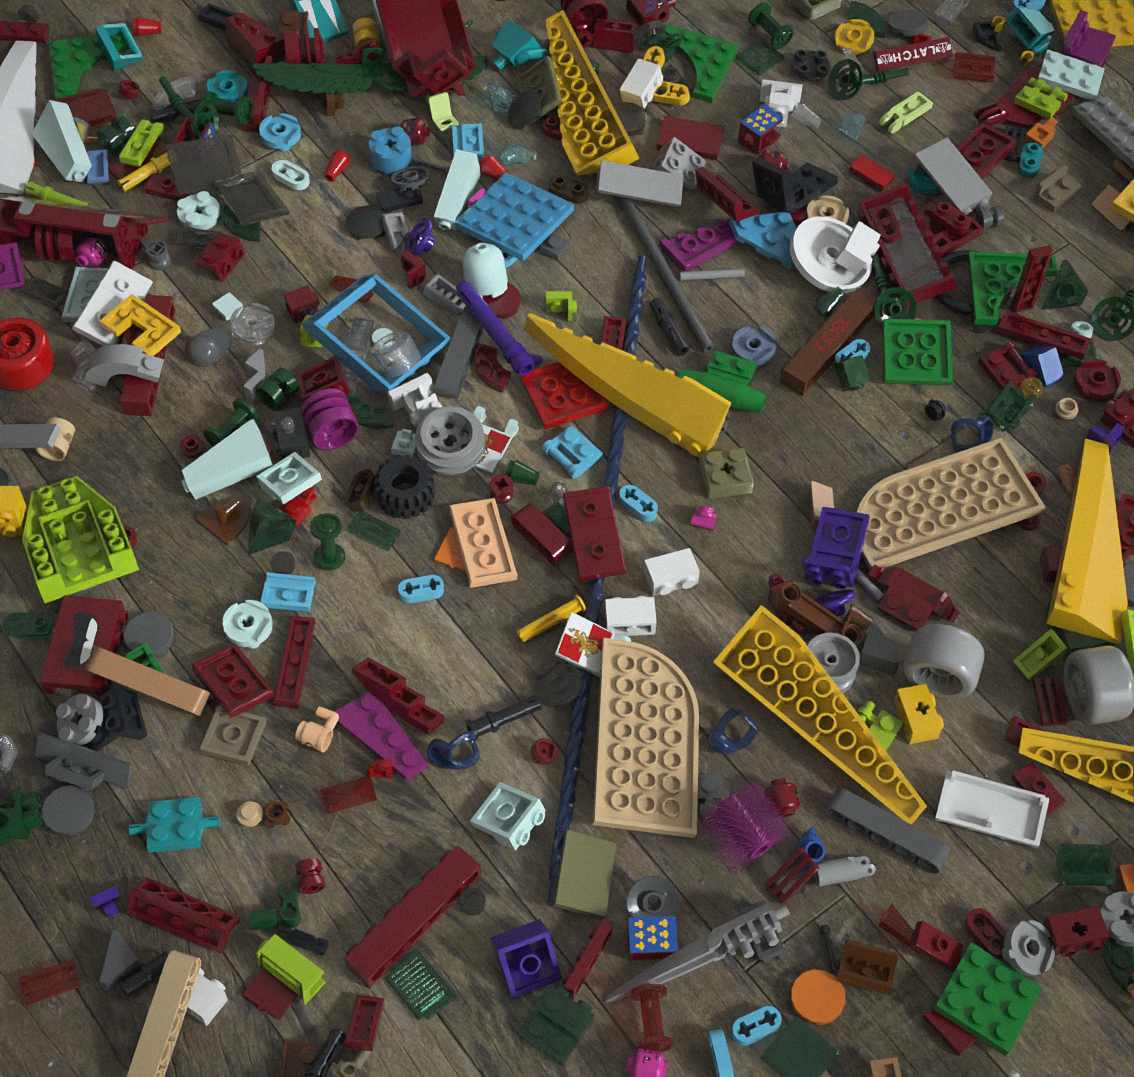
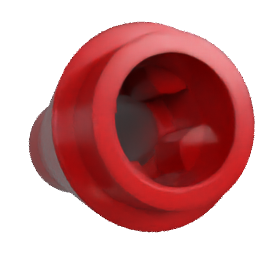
[133,16,161,37]
[323,150,350,182]
[479,155,510,180]

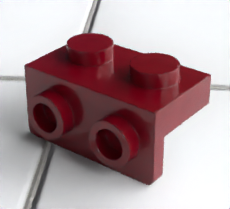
[195,232,245,282]

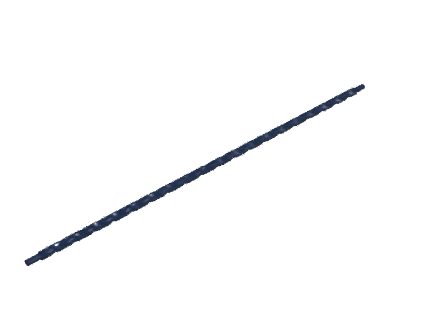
[547,255,646,906]

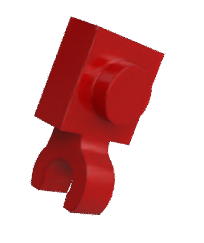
[277,487,317,528]

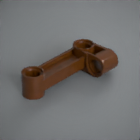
[771,582,873,645]

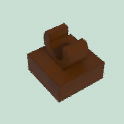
[323,92,345,116]

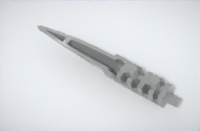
[605,903,790,1003]

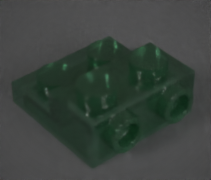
[517,985,594,1066]

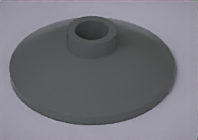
[626,876,680,918]

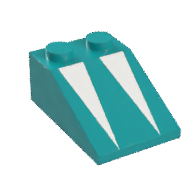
[289,0,349,42]

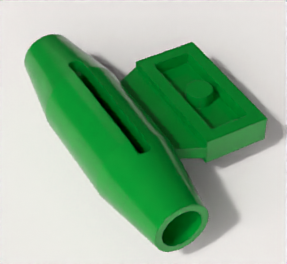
[677,350,767,412]

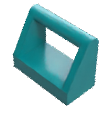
[96,23,144,71]

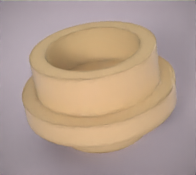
[1055,398,1078,420]
[237,801,263,827]

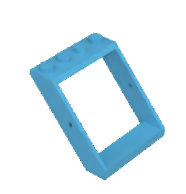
[302,274,451,392]

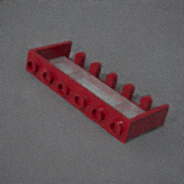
[857,183,957,309]

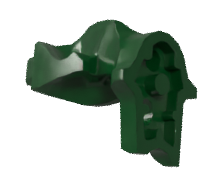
[0,787,42,846]

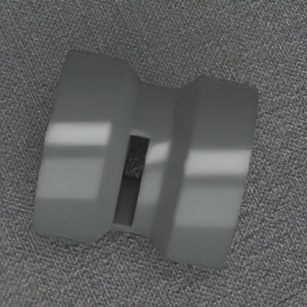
[976,206,1004,229]
[145,240,171,270]

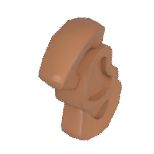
[1057,464,1076,496]

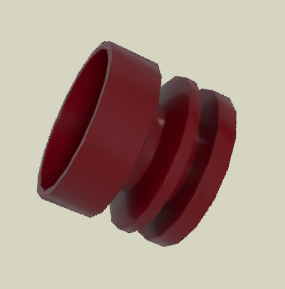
[560,0,609,34]
[284,27,325,64]
[35,224,84,262]

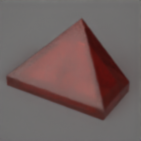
[320,776,377,814]

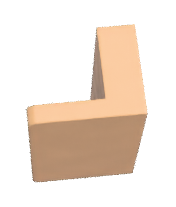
[1092,185,1130,230]

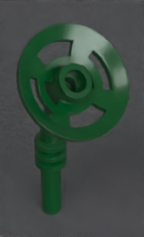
[828,59,909,100]
[159,76,219,140]
[871,254,917,327]
[1092,287,1134,341]

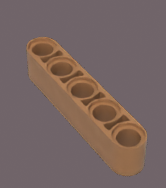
[85,646,210,716]

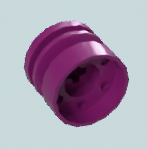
[301,388,359,450]

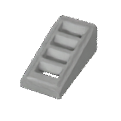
[423,273,466,314]

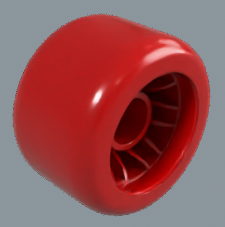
[0,317,54,391]

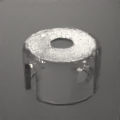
[370,331,421,378]

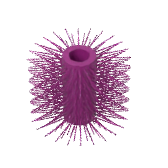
[696,780,792,873]

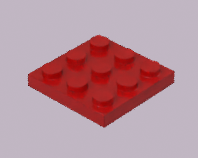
[520,362,608,430]

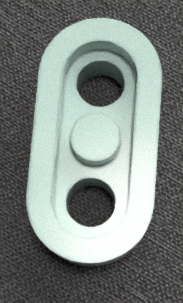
[272,160,310,190]

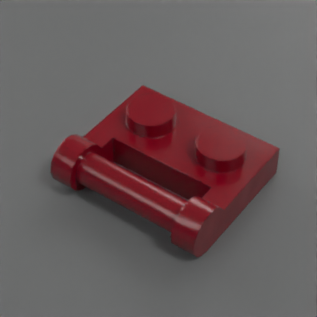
[978,341,1038,394]

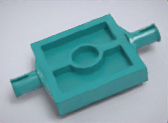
[129,797,220,853]

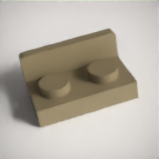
[1034,164,1082,213]

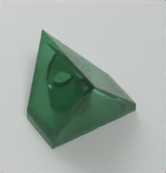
[1042,259,1089,310]
[248,498,297,555]

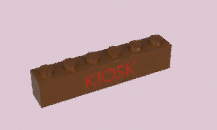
[781,288,877,396]

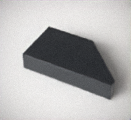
[973,21,1002,52]

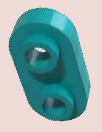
[1018,143,1043,178]

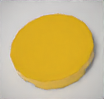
[834,19,874,55]

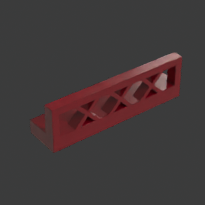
[241,56,273,132]
[695,167,759,222]
[126,878,241,953]

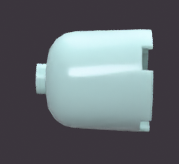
[462,243,508,298]

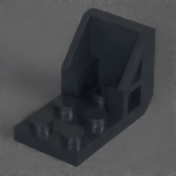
[752,157,838,213]

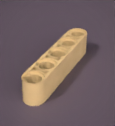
[127,950,201,1077]

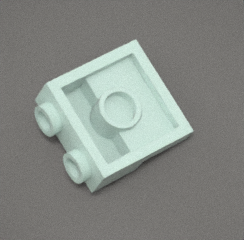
[257,452,322,504]
[470,782,545,851]

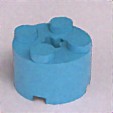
[369,127,412,176]

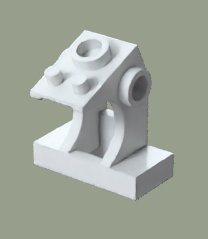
[759,79,803,127]
[388,373,442,427]

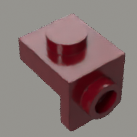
[401,250,426,289]

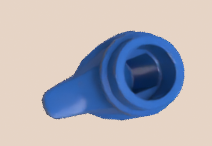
[797,827,825,876]

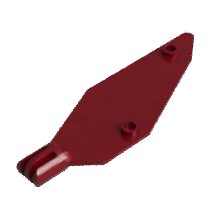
[974,48,1111,126]

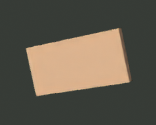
[449,498,517,588]

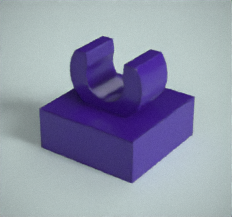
[90,886,121,917]

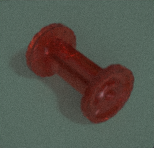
[631,984,674,1052]

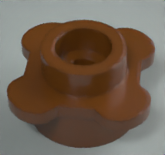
[263,801,291,828]

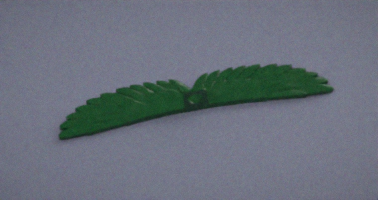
[253,48,488,94]

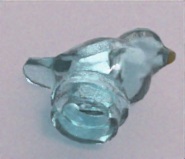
[483,82,518,113]
[500,141,536,166]

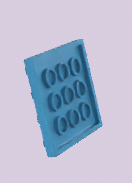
[455,172,574,261]

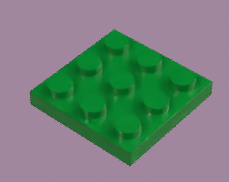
[882,319,953,386]
[933,942,1042,1056]

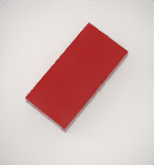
[849,155,896,191]

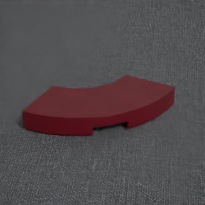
[474,343,511,393]

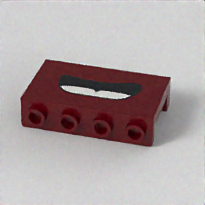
[40,595,128,697]

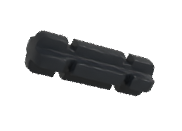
[277,924,329,955]

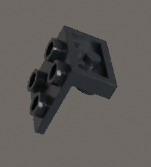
[80,686,147,751]

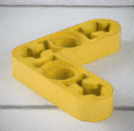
[643,46,690,106]

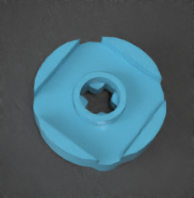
[259,113,301,152]

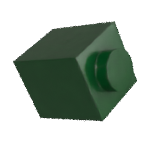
[834,355,871,391]

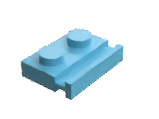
[452,123,484,160]
[261,572,316,612]

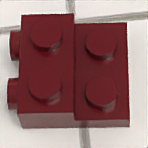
[296,356,351,402]
[1101,387,1134,447]

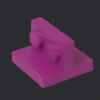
[0,241,26,290]

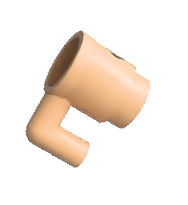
[295,706,339,753]

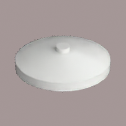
[790,217,872,294]

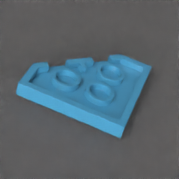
[729,212,797,270]

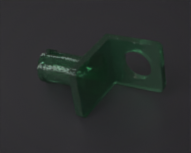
[639,29,681,62]

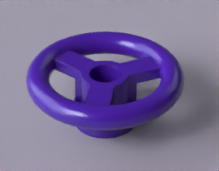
[405,218,435,255]
[814,589,856,617]

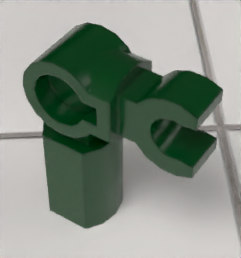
[249,883,301,931]

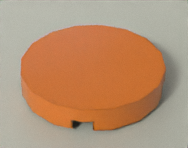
[790,969,845,1025]

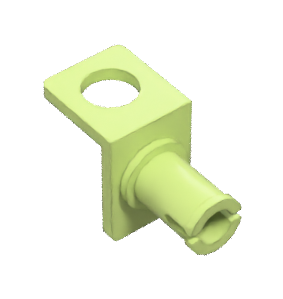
[426,92,459,131]

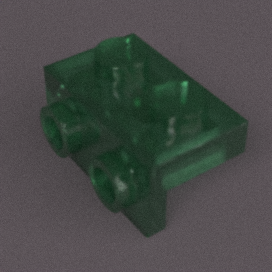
[984,381,1036,432]
[1055,844,1117,886]

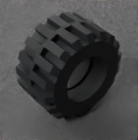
[374,454,435,519]

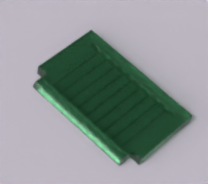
[385,948,456,1020]

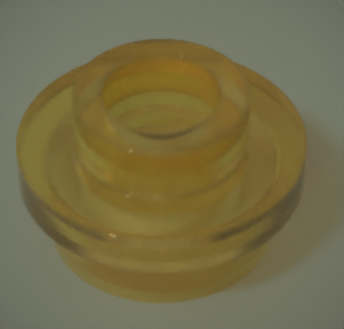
[1020,377,1043,399]

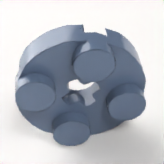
[731,326,776,368]

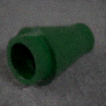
[505,459,540,485]

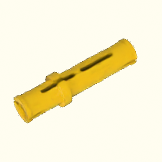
[117,149,177,192]

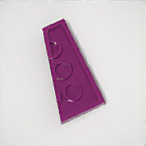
[659,219,739,272]
[335,691,428,781]

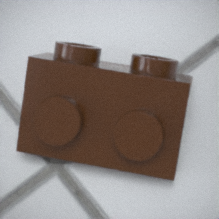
[836,940,899,995]

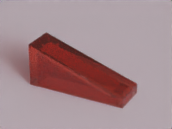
[329,275,374,303]
[878,904,921,955]

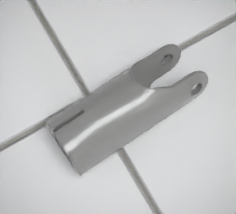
[813,856,876,887]

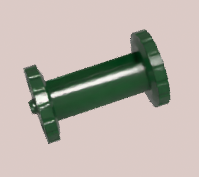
[748,2,794,49]
[201,91,253,125]
[203,398,259,447]
[310,513,346,570]

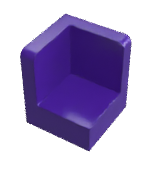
[1086,423,1125,454]

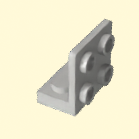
[652,137,706,191]

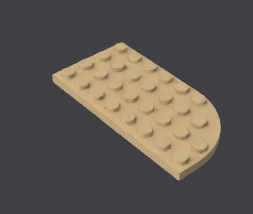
[857,438,1045,571]
[592,638,699,838]

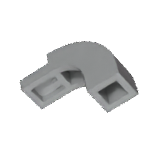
[84,344,164,387]

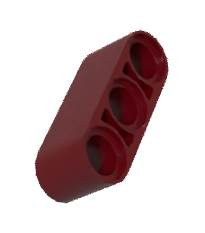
[510,503,573,564]

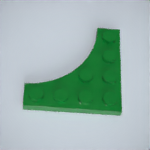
[658,23,739,103]
[48,32,130,103]
[967,251,1058,325]

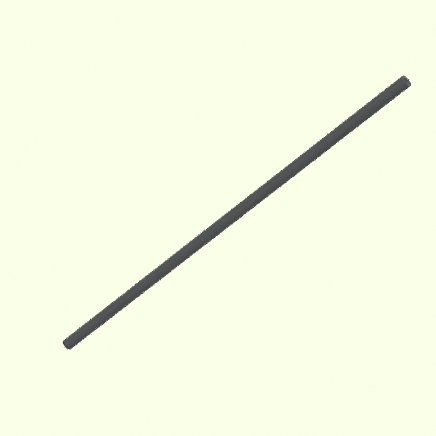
[541,55,714,353]

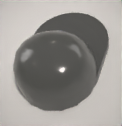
[186,329,230,367]

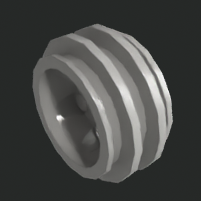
[415,406,485,475]

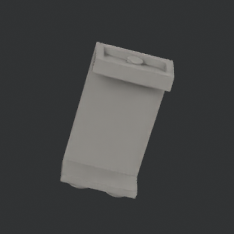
[909,137,993,216]

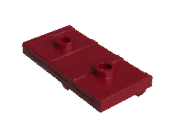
[563,486,627,581]

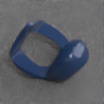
[951,417,994,452]
[707,707,758,755]
[427,731,479,770]

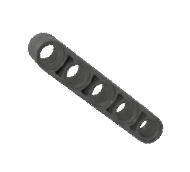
[435,306,484,398]
[824,788,950,874]

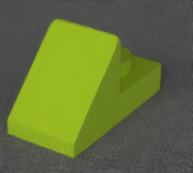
[1013,629,1068,680]

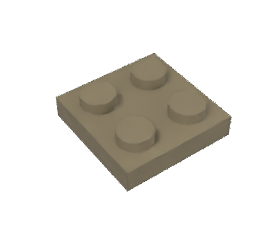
[200,705,267,766]

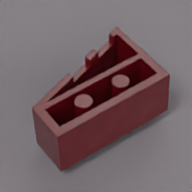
[225,12,284,72]

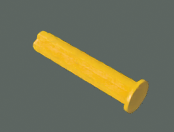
[517,594,586,642]

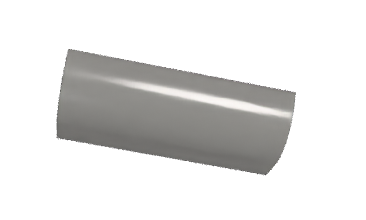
[596,160,684,208]

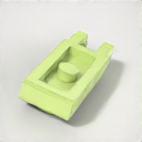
[879,92,933,134]

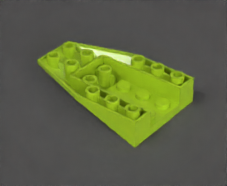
[22,476,139,603]

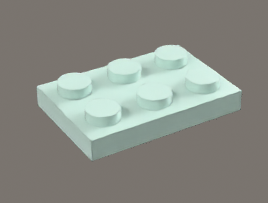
[1037,49,1105,101]

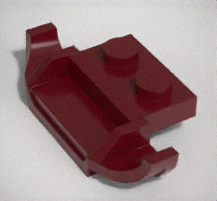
[869,564,960,630]

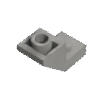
[244,348,267,404]

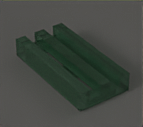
[347,511,400,552]

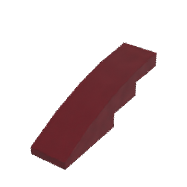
[352,657,444,735]

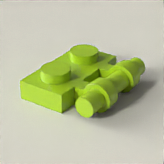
[1014,78,1068,119]
[857,701,904,751]

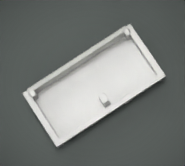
[72,261,153,346]
[935,770,1049,849]

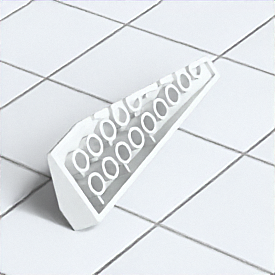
[0,41,37,194]

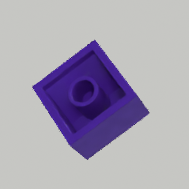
[490,919,563,998]

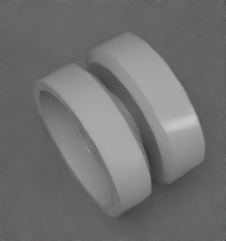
[807,633,860,694]

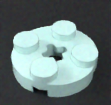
[177,191,221,231]
[223,600,273,649]

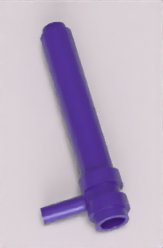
[456,281,543,376]

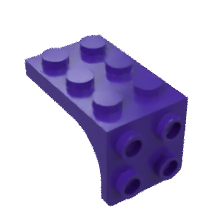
[801,507,870,589]

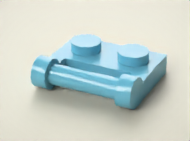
[541,425,603,479]

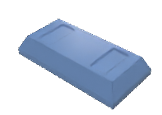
[86,149,109,185]

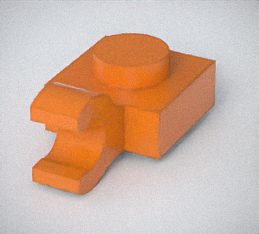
[1025,117,1058,148]

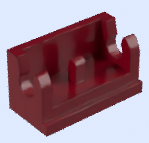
[593,18,637,53]

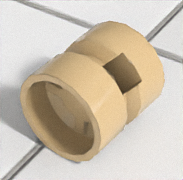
[36,417,75,461]

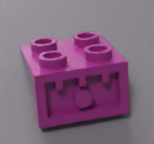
[1063,10,1116,66]

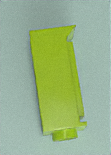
[256,934,326,1005]

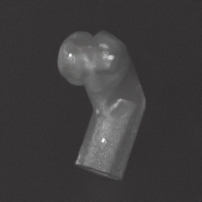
[0,734,18,772]

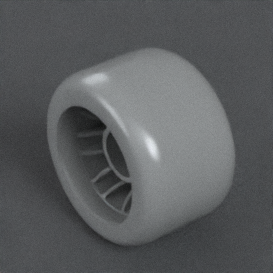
[903,624,985,699]
[1063,646,1134,725]

